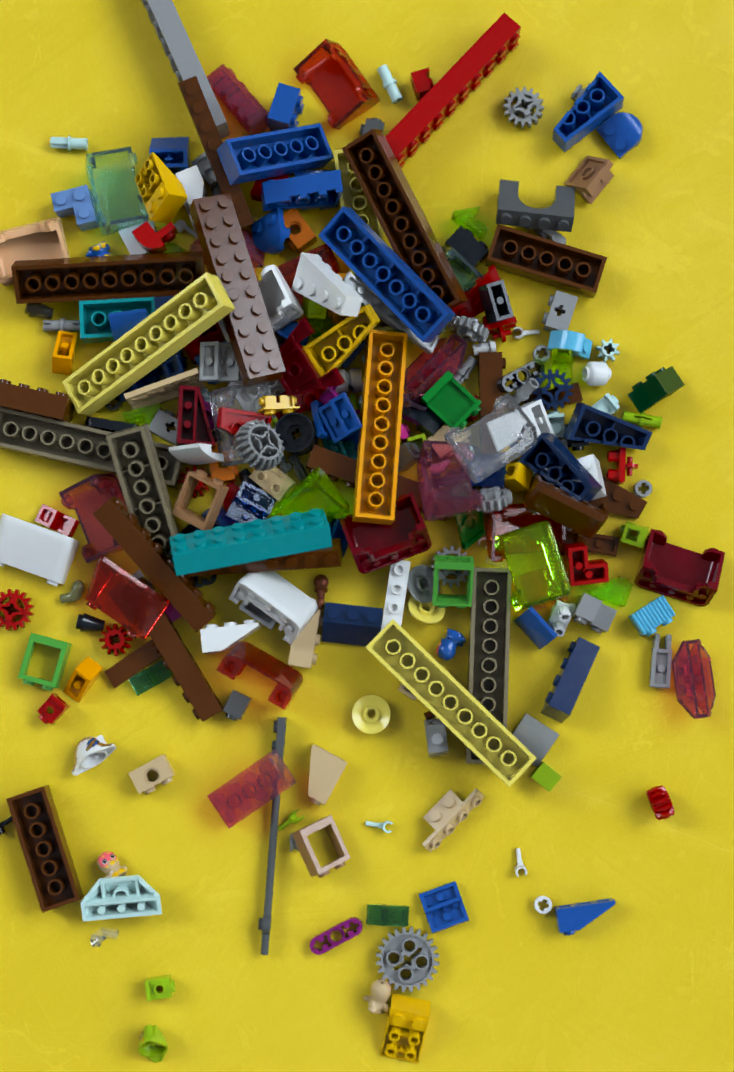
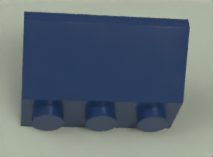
[321,602,383,646]

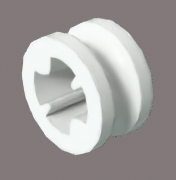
[534,895,552,914]

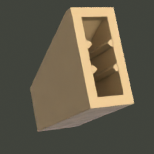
[308,744,348,806]

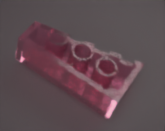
[207,64,269,135]

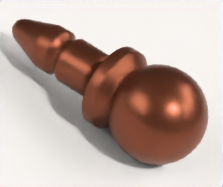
[313,574,329,610]

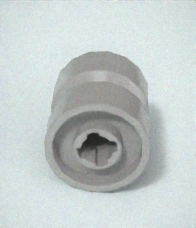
[336,367,363,395]

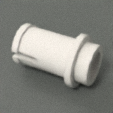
[472,340,497,356]

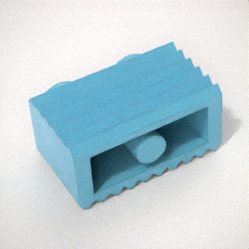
[628,595,676,637]

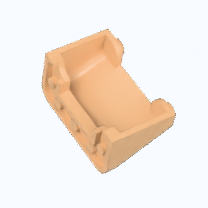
[0,217,70,286]

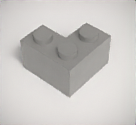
[572,593,617,634]

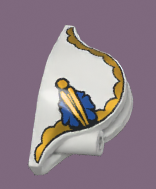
[72,735,117,776]

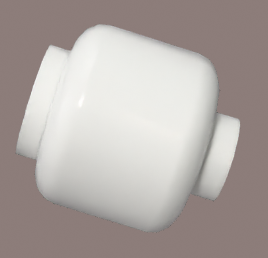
[582,362,612,386]

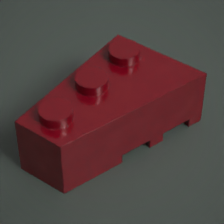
[176,385,216,449]

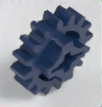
[532,369,574,411]

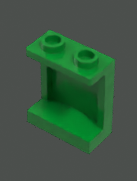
[421,370,482,433]

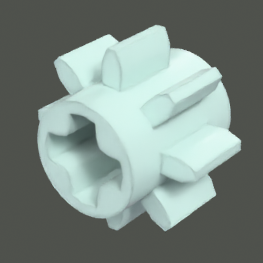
[596,339,620,362]

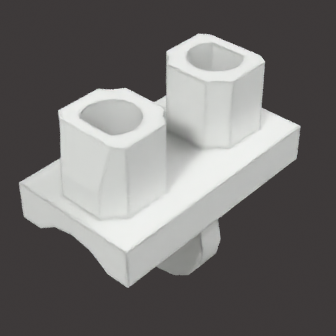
[547,600,576,637]

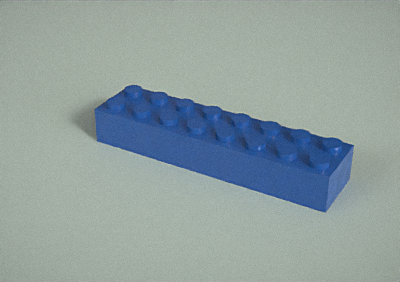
[318,206,456,343]

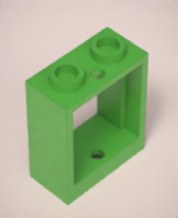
[432,555,474,609]
[18,633,72,691]

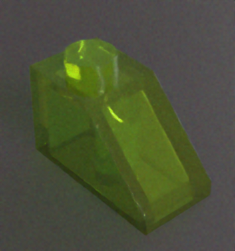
[587,576,633,607]

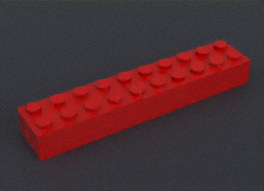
[385,12,521,168]

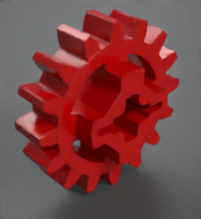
[0,589,34,631]

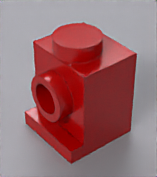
[410,67,433,100]
[37,694,70,724]

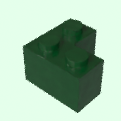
[628,366,685,413]

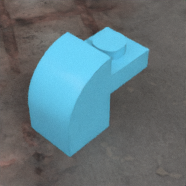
[547,330,593,360]

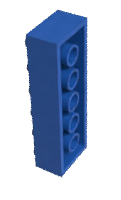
[216,123,334,185]

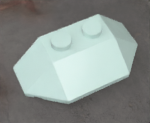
[80,875,162,921]

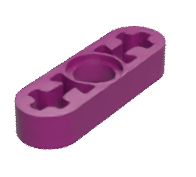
[310,917,362,955]

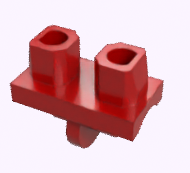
[482,316,517,343]
[607,448,638,485]

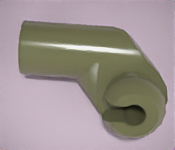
[60,580,85,604]

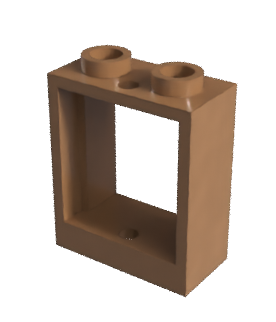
[171,469,229,531]
[292,815,351,878]

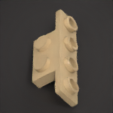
[422,788,485,852]

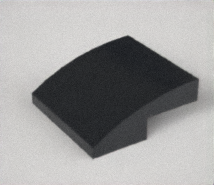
[402,389,444,437]

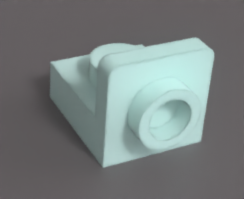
[591,393,620,415]
[547,410,565,439]

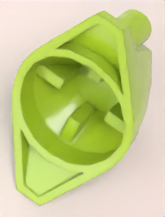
[138,1025,168,1063]

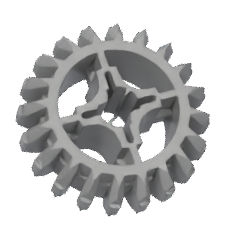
[234,419,285,472]

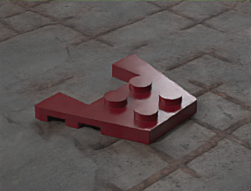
[279,317,345,396]

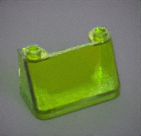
[266,466,350,523]
[492,521,570,612]

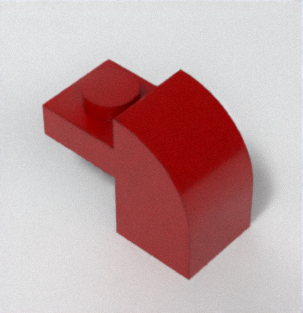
[132,221,178,253]

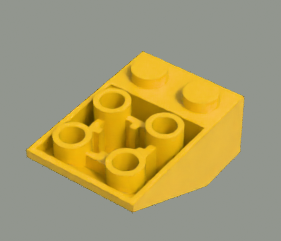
[134,152,188,224]
[380,993,431,1064]

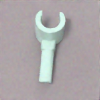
[365,820,393,833]

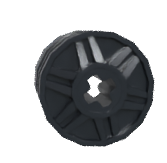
[275,412,318,456]

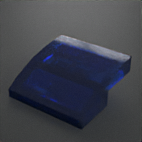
[224,480,277,523]

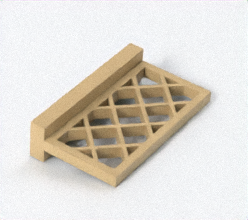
[124,368,206,413]

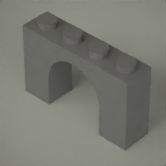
[496,179,575,232]

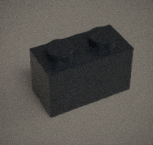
[445,226,489,272]
[477,279,514,324]

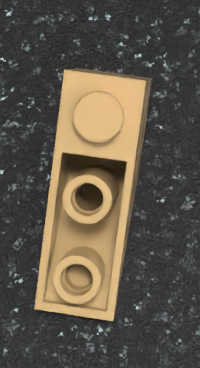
[288,610,324,669]

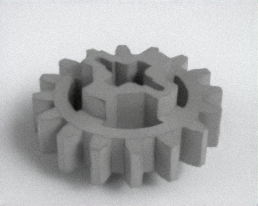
[503,87,544,129]
[448,315,490,343]
[470,487,513,513]
[430,546,468,588]

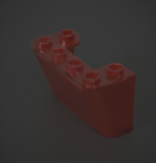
[217,641,303,710]

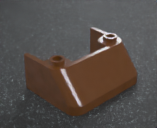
[523,473,609,540]

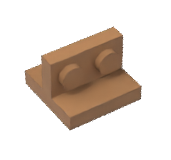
[564,155,614,204]

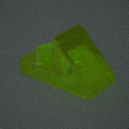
[451,207,488,240]
[303,311,338,338]
[552,348,575,385]
[123,403,163,426]

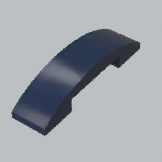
[119,355,184,403]

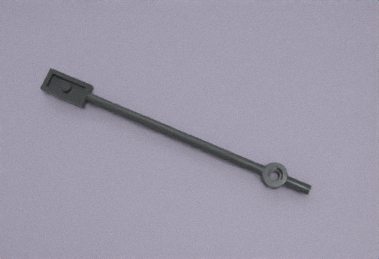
[258,717,287,955]

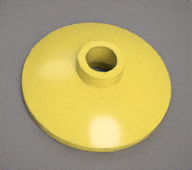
[408,596,446,624]
[352,695,391,734]

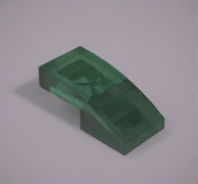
[129,659,174,696]
[366,904,409,926]

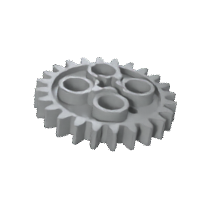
[376,926,439,992]

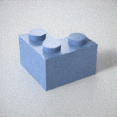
[50,185,100,231]

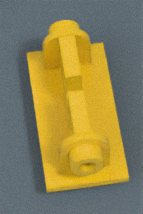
[257,395,300,416]

